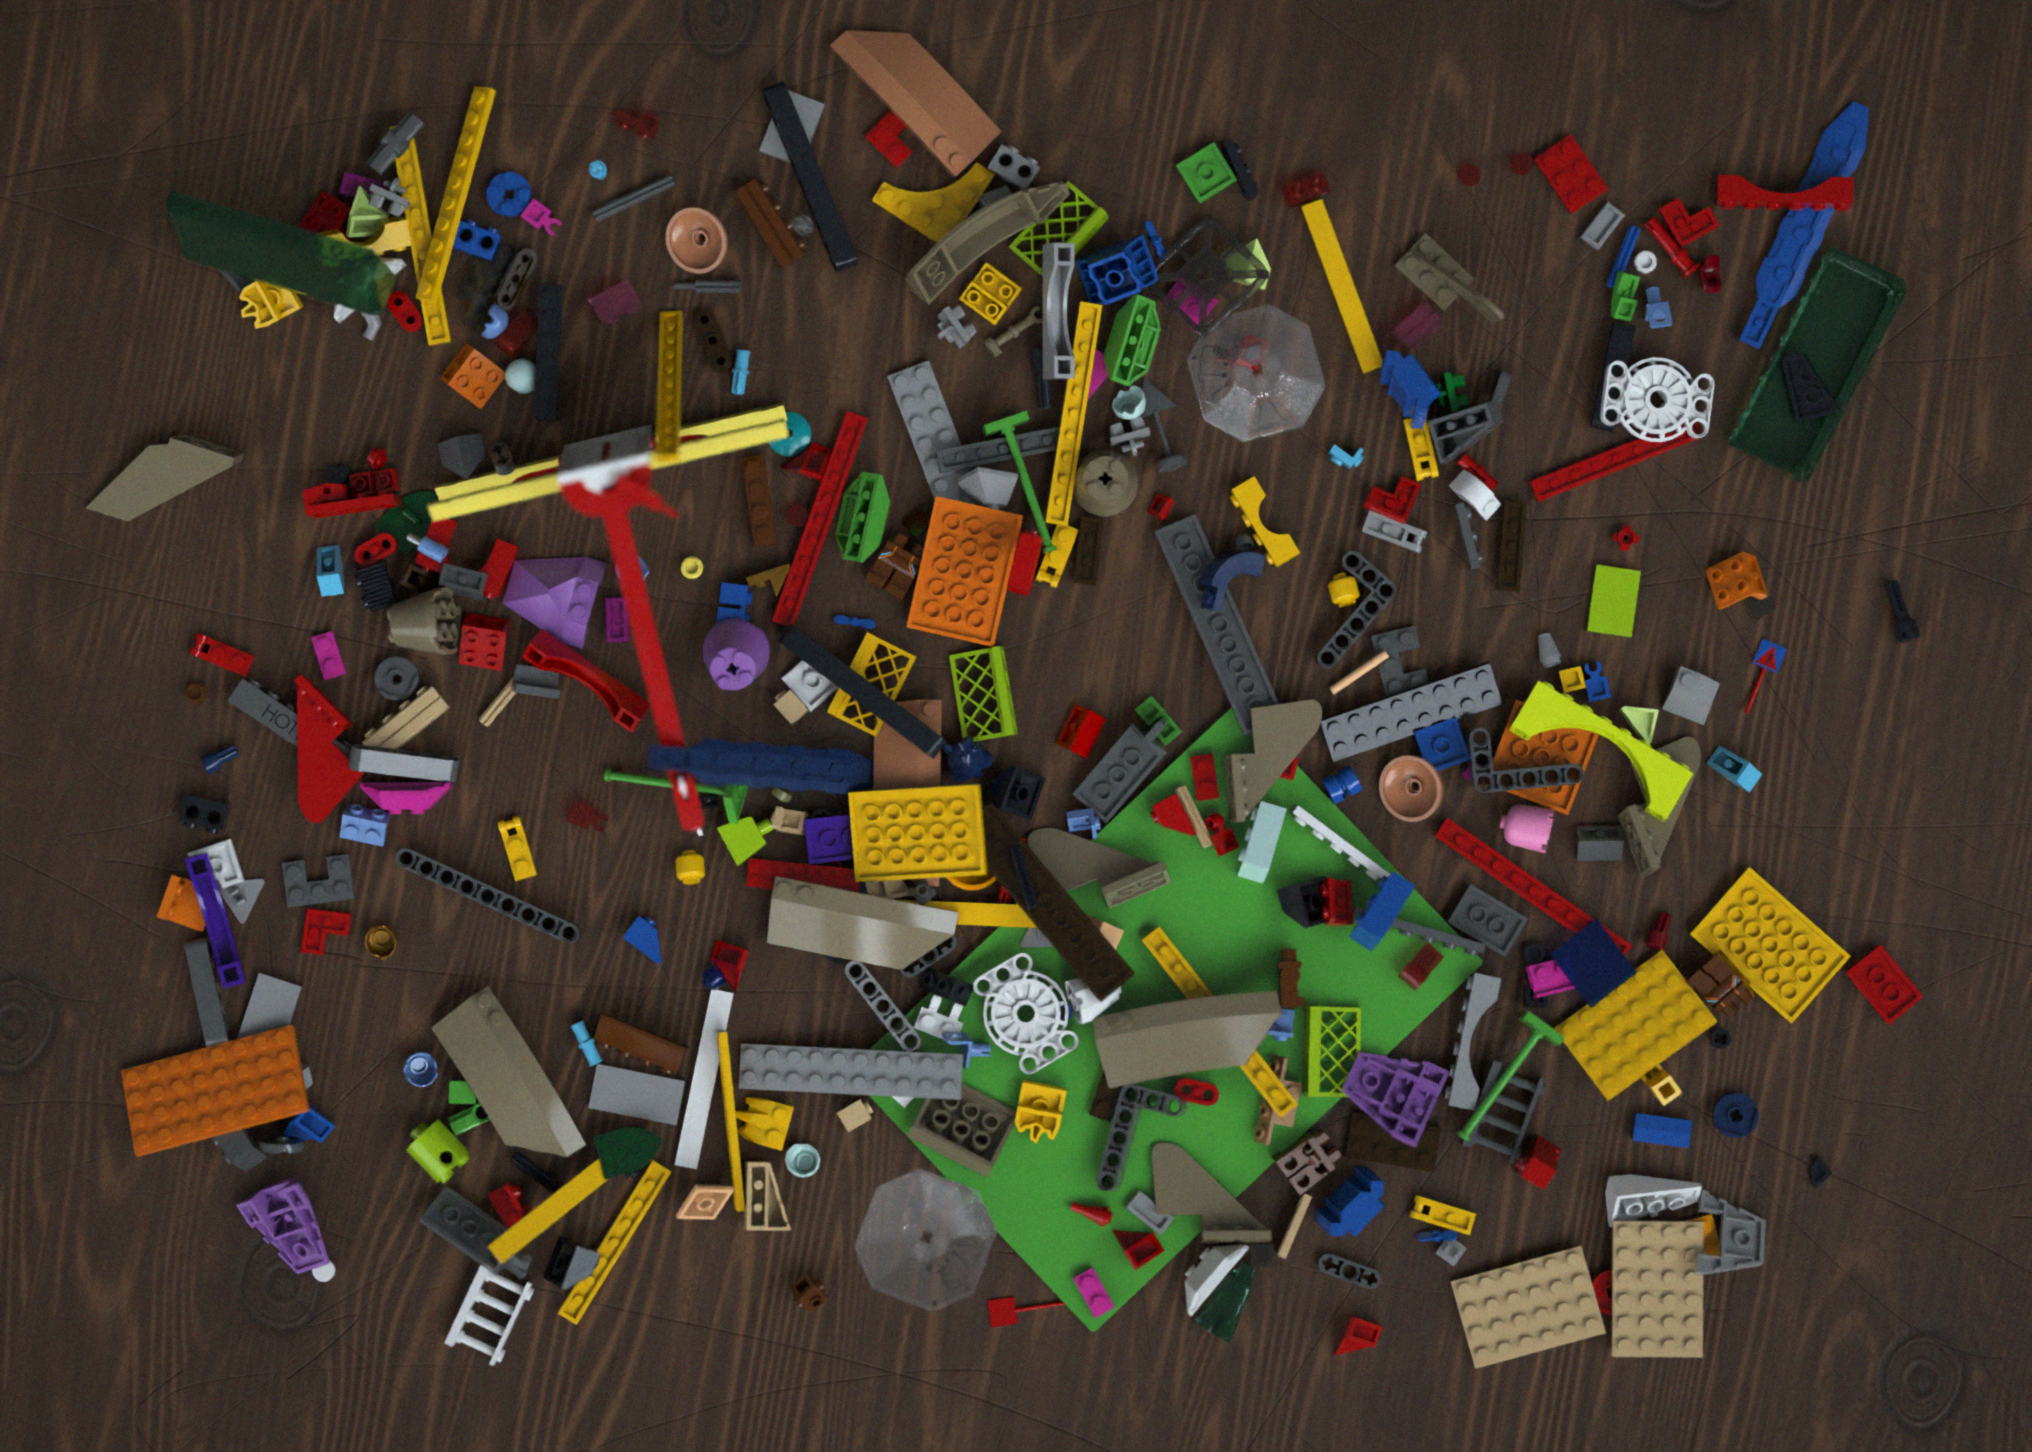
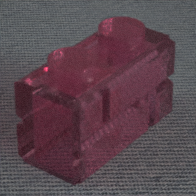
[589,278,642,326]
[1391,301,1443,352]

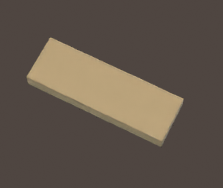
[1277,1193,1312,1259]

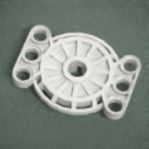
[1600,357,1714,442]
[973,953,1078,1074]

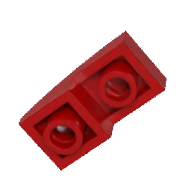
[349,468,400,497]

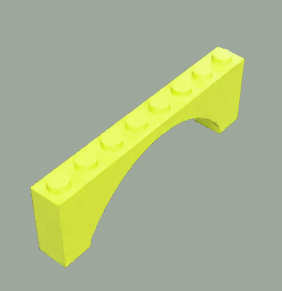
[1509,681,1694,822]

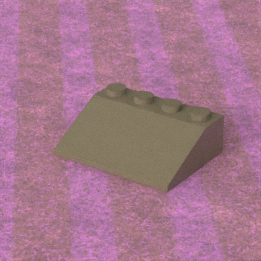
[907,1083,1017,1178]

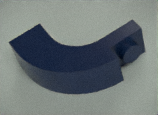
[1199,551,1266,612]

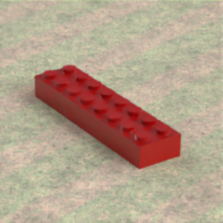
[746,858,860,893]

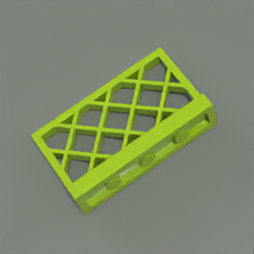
[1009,181,1109,277]
[949,646,1018,742]
[1303,1006,1361,1097]

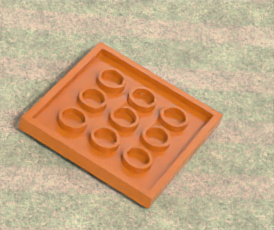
[1484,699,1599,815]

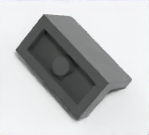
[438,563,488,601]
[511,664,560,699]
[1576,825,1624,861]

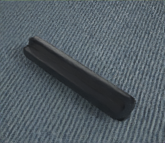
[1009,844,1038,910]
[510,1151,563,1194]

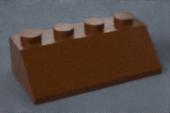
[594,1013,688,1075]

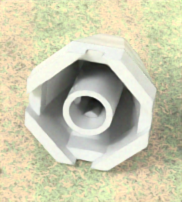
[1064,978,1122,1024]

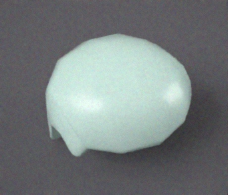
[504,358,536,394]
[1112,385,1146,420]
[785,1144,820,1178]

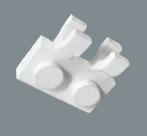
[914,994,964,1040]

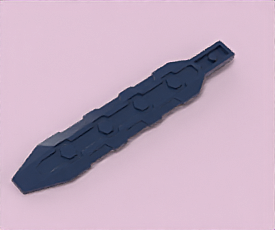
[647,739,874,794]

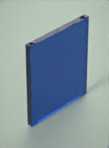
[1550,919,1637,1008]

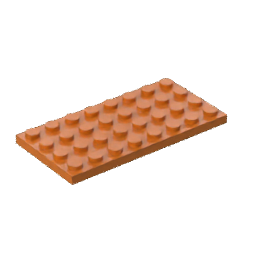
[121,1025,310,1157]

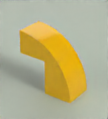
[1641,1064,1682,1106]

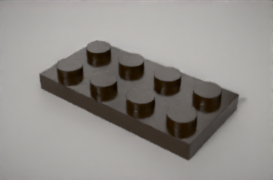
[1345,1112,1441,1172]

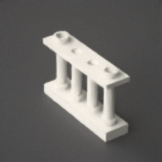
[444,1265,535,1366]

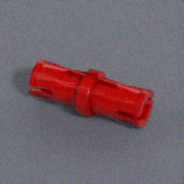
[1457,453,1499,491]

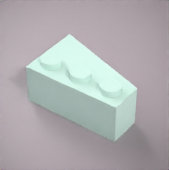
[1237,801,1287,884]

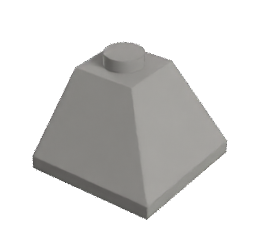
[958,467,1018,510]
[1662,666,1720,725]

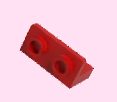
[1320,877,1354,926]

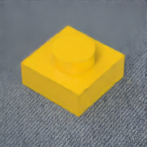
[1558,666,1586,693]

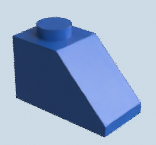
[623,915,662,964]

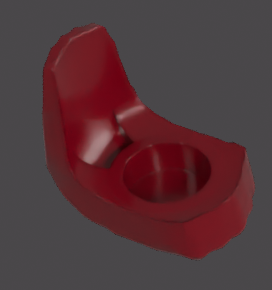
[1699,254,1722,294]

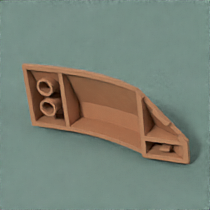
[829,30,1002,177]
[873,700,942,887]

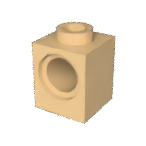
[773,690,809,725]
[837,1099,873,1132]

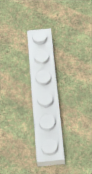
[1292,806,1390,881]

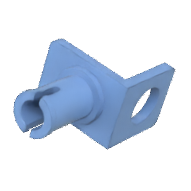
[1645,286,1672,328]
[941,1032,991,1068]

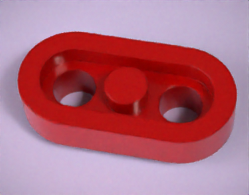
[388,291,423,333]
[354,533,398,566]
[1174,1078,1219,1106]

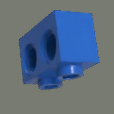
[452,219,503,263]

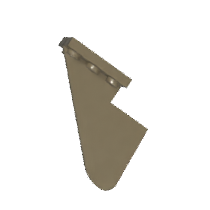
[1394,233,1504,324]
[1224,700,1322,823]
[1617,737,1701,878]
[1028,828,1171,909]
[1151,1143,1271,1244]

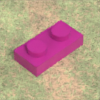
[311,631,347,681]
[1073,1267,1115,1318]

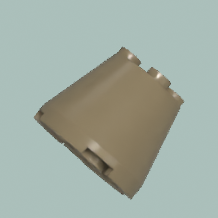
[1073,449,1138,517]
[387,587,463,655]

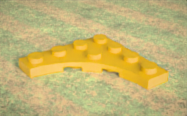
[872,162,995,243]

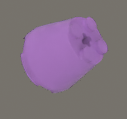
[702,618,770,690]

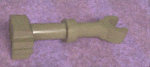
[984,306,1043,358]

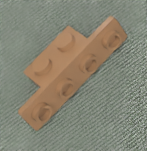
[1254,1054,1302,1146]

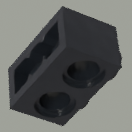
[178,794,232,834]

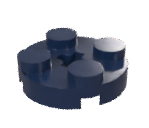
[1713,1093,1759,1138]

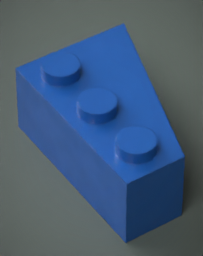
[1349,871,1415,951]

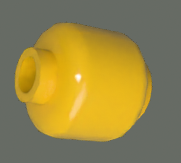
[1328,573,1360,607]
[675,850,705,885]

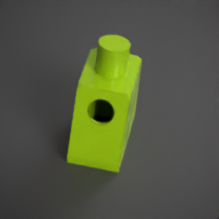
[717,816,774,866]

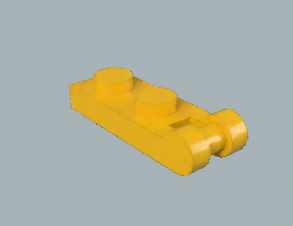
[1403,418,1439,481]
[1035,525,1079,588]
[497,815,537,881]
[1409,1195,1476,1235]

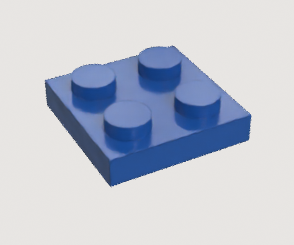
[1414,717,1470,771]

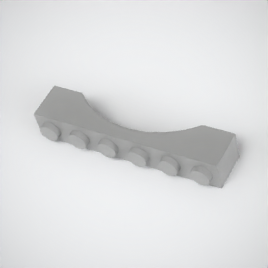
[1043,243,1074,380]
[1444,971,1501,1111]

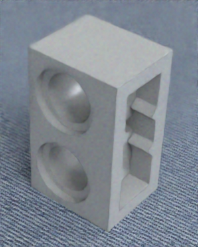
[988,144,1040,190]

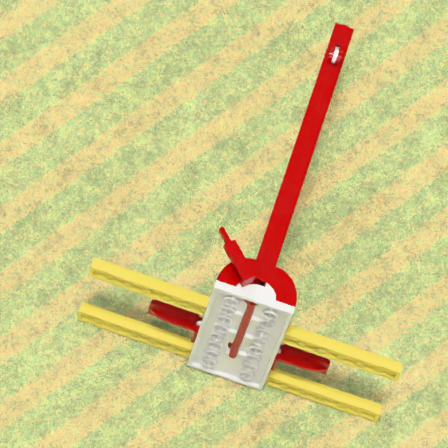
[428,402,788,836]

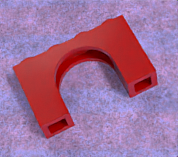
[415,518,520,600]
[1007,530,1043,597]

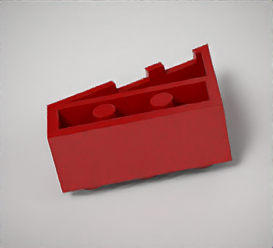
[1514,1135,1561,1190]

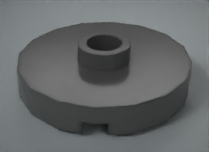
[374,656,420,701]
[259,1136,305,1154]

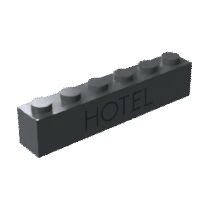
[228,678,352,759]

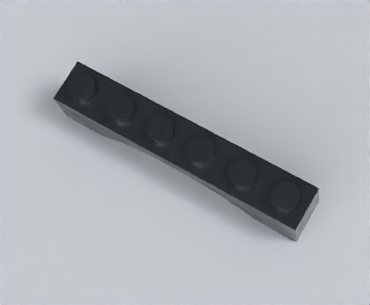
[534,285,564,422]

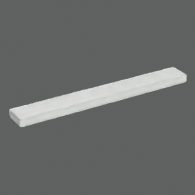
[675,989,734,1169]

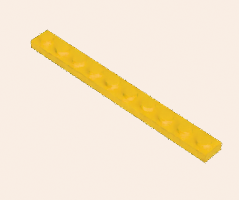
[415,86,496,302]
[389,126,451,346]
[1045,301,1102,526]
[656,310,683,463]
[1142,926,1298,1118]

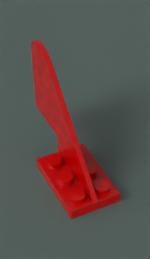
[294,675,364,823]

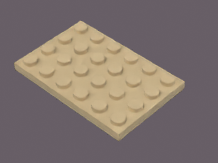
[1611,1220,1704,1357]
[1451,1245,1606,1369]

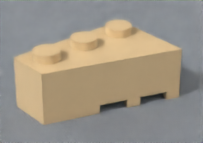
[744,1161,791,1230]

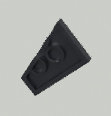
[1781,352,1841,423]

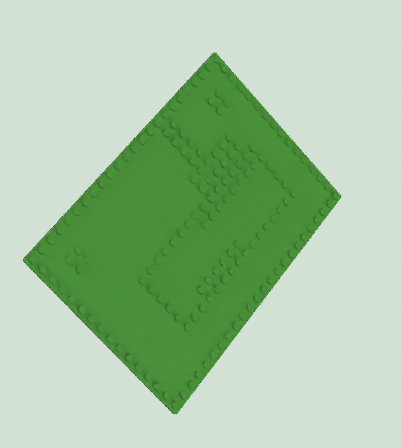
[869,708,1482,1332]

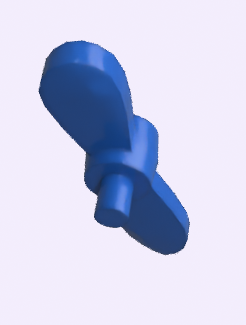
[1144,221,1167,260]
[834,615,876,629]
[1415,1230,1458,1242]

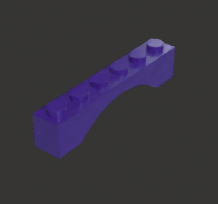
[185,851,246,989]

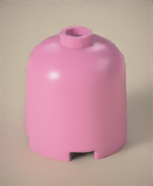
[1500,804,1555,853]

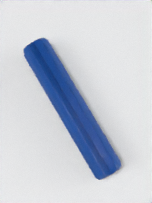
[1606,225,1640,289]

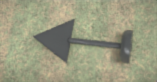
[1137,378,1187,473]

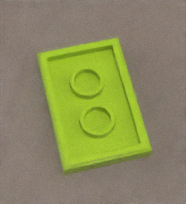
[1586,565,1641,638]

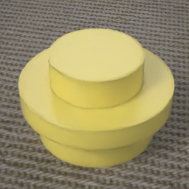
[681,556,703,579]

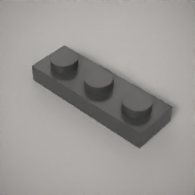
[1453,502,1483,571]

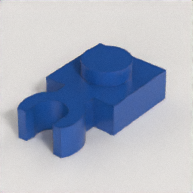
[1584,661,1611,703]

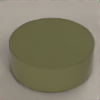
[770,787,792,803]

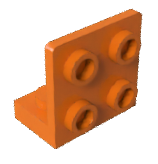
[439,343,505,409]
[1706,551,1768,610]
[156,875,206,932]

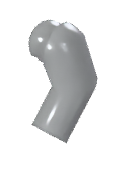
[362,307,381,341]

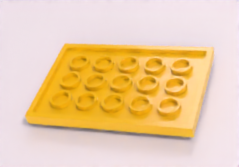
[848,784,987,882]
[1690,867,1851,1023]
[1554,951,1717,1101]

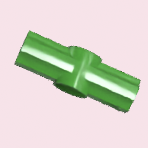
[448,1103,490,1136]

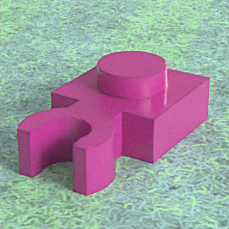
[521,198,562,236]

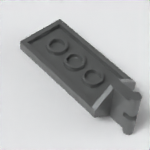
[1072,717,1168,823]
[419,1186,532,1280]

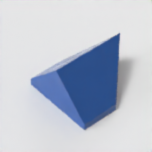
[282,1103,336,1143]

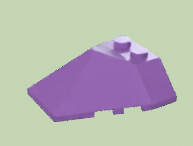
[503,557,607,649]
[1341,1052,1450,1147]
[236,1176,330,1274]

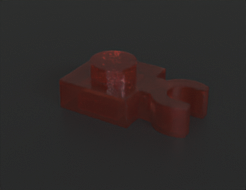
[566,800,609,832]

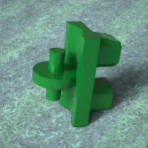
[1436,372,1469,414]

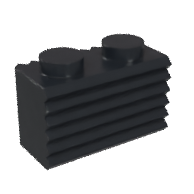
[355,561,398,613]

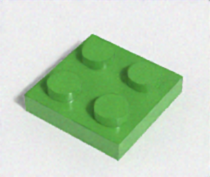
[1176,142,1237,204]

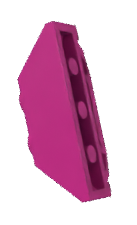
[360,782,452,814]

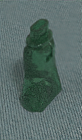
[1192,1262,1257,1344]

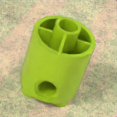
[406,1119,470,1184]

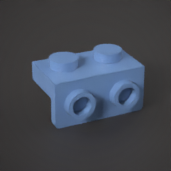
[340,804,391,847]

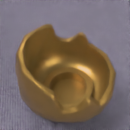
[365,924,399,960]

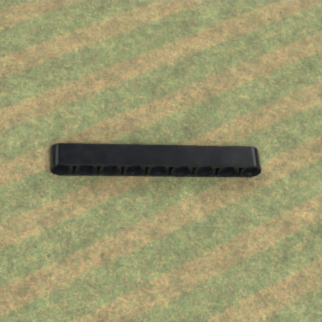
[762,81,858,273]
[778,623,947,759]

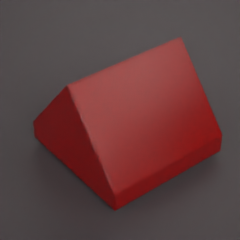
[1148,493,1175,521]

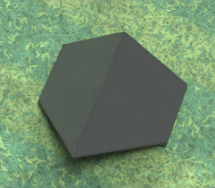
[437,433,486,480]

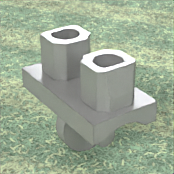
[369,178,411,218]
[937,305,977,349]
[1110,417,1150,456]

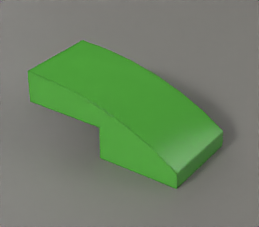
[1611,270,1640,322]
[1135,695,1182,746]

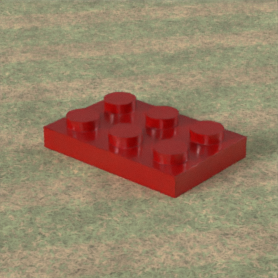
[1533,134,1608,215]
[1845,944,1924,1025]

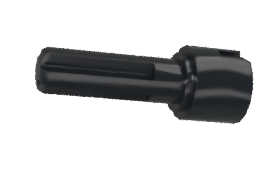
[1030,348,1052,410]
[1885,580,1921,644]

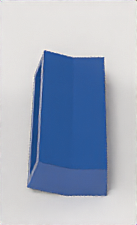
[1631,1113,1692,1148]

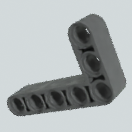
[1316,551,1396,669]
[1468,728,1584,793]
[1096,1084,1187,1192]

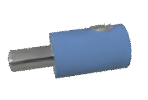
[406,533,449,563]

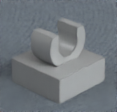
[1435,1240,1467,1266]

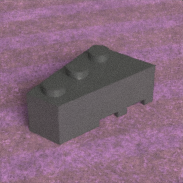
[1428,400,1504,464]
[211,1129,268,1172]

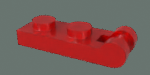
[188,633,255,677]

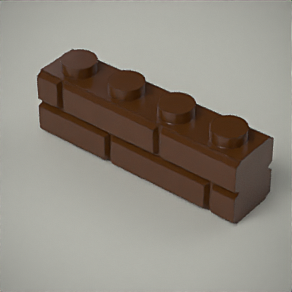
[734,179,806,270]
[741,455,778,548]

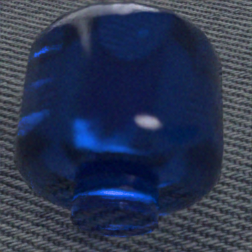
[702,965,727,991]

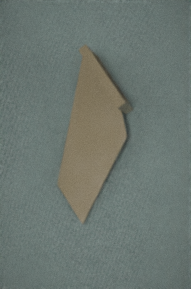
[86,433,244,522]

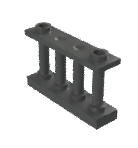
[1460,1060,1546,1164]

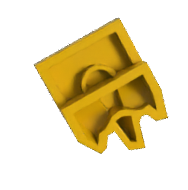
[239,267,304,329]
[1015,1080,1067,1144]
[735,1097,794,1151]

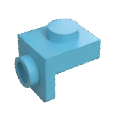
[1328,445,1364,469]

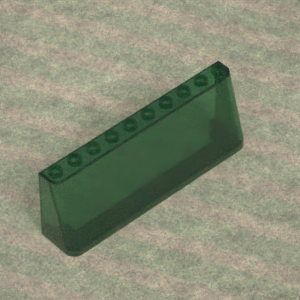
[166,190,397,315]
[1728,247,1907,485]

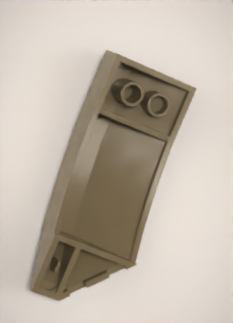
[905,181,1070,305]
[767,876,959,970]
[431,986,586,1158]
[1093,991,1282,1089]

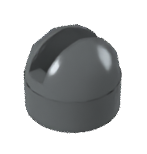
[1235,533,1254,551]

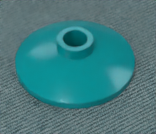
[768,412,811,457]

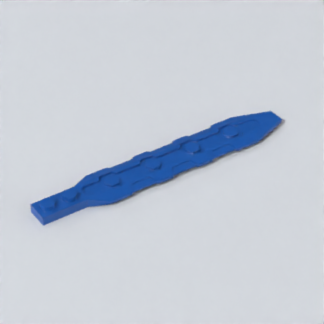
[1739,101,1869,350]

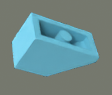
[317,545,344,597]
[1706,745,1762,792]

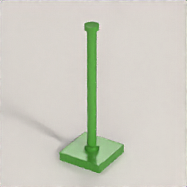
[982,411,1056,553]
[604,768,748,824]
[1457,1011,1565,1142]

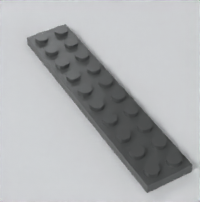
[1154,514,1279,736]

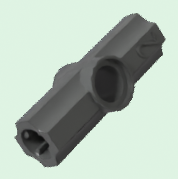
[366,111,425,176]

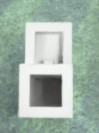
[1449,469,1501,521]

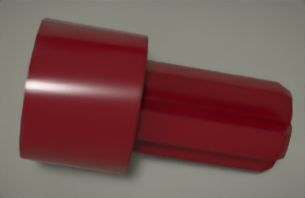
[1645,912,1671,951]

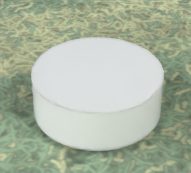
[1634,251,1657,274]
[312,1260,336,1282]

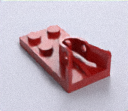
[303,483,402,519]

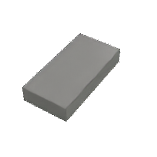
[1580,201,1625,251]
[1125,1190,1174,1235]

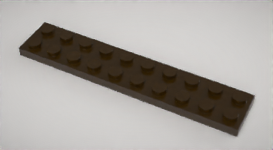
[982,802,1135,1003]

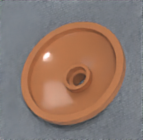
[666,207,728,274]
[1379,755,1443,822]

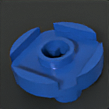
[486,171,532,217]

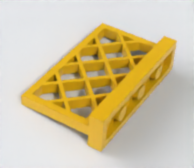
[827,632,917,737]

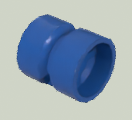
[1321,765,1363,805]

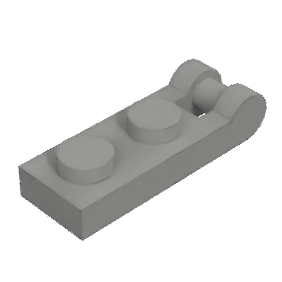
[1361,510,1428,554]

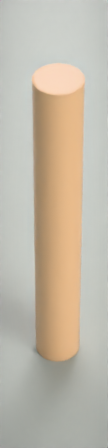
[1329,650,1389,695]

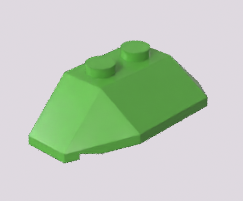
[1103,294,1161,386]
[835,472,890,563]

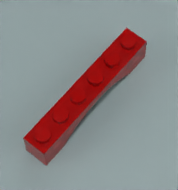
[1717,175,1854,212]
[522,629,651,733]

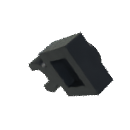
[1523,971,1548,1008]

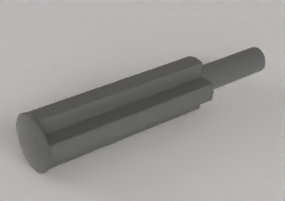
[673,280,742,293]

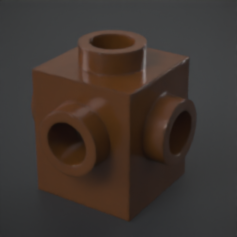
[789,1273,829,1313]

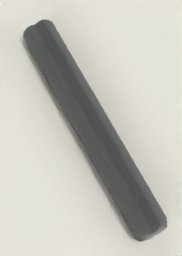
[592,174,675,221]

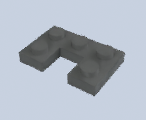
[1371,626,1428,696]
[282,854,355,908]

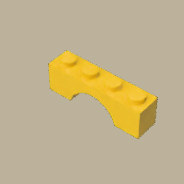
[316,216,412,265]
[1230,476,1300,568]

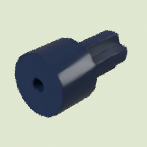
[199,745,239,775]

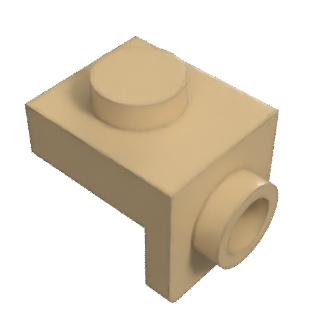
[771,806,808,836]

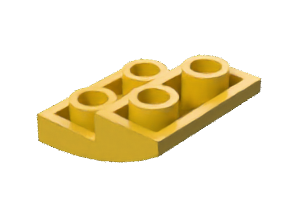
[959,262,1023,325]

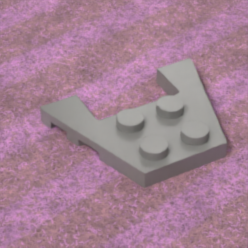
[1695,1190,1766,1275]

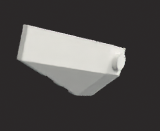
[1605,1174,1702,1227]

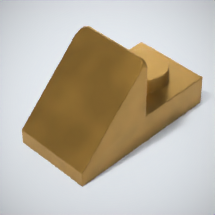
[746,563,791,597]

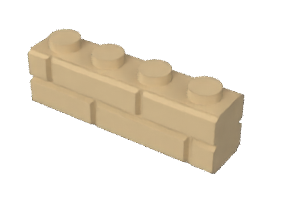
[362,685,450,749]

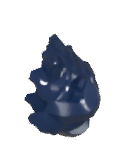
[943,735,993,782]

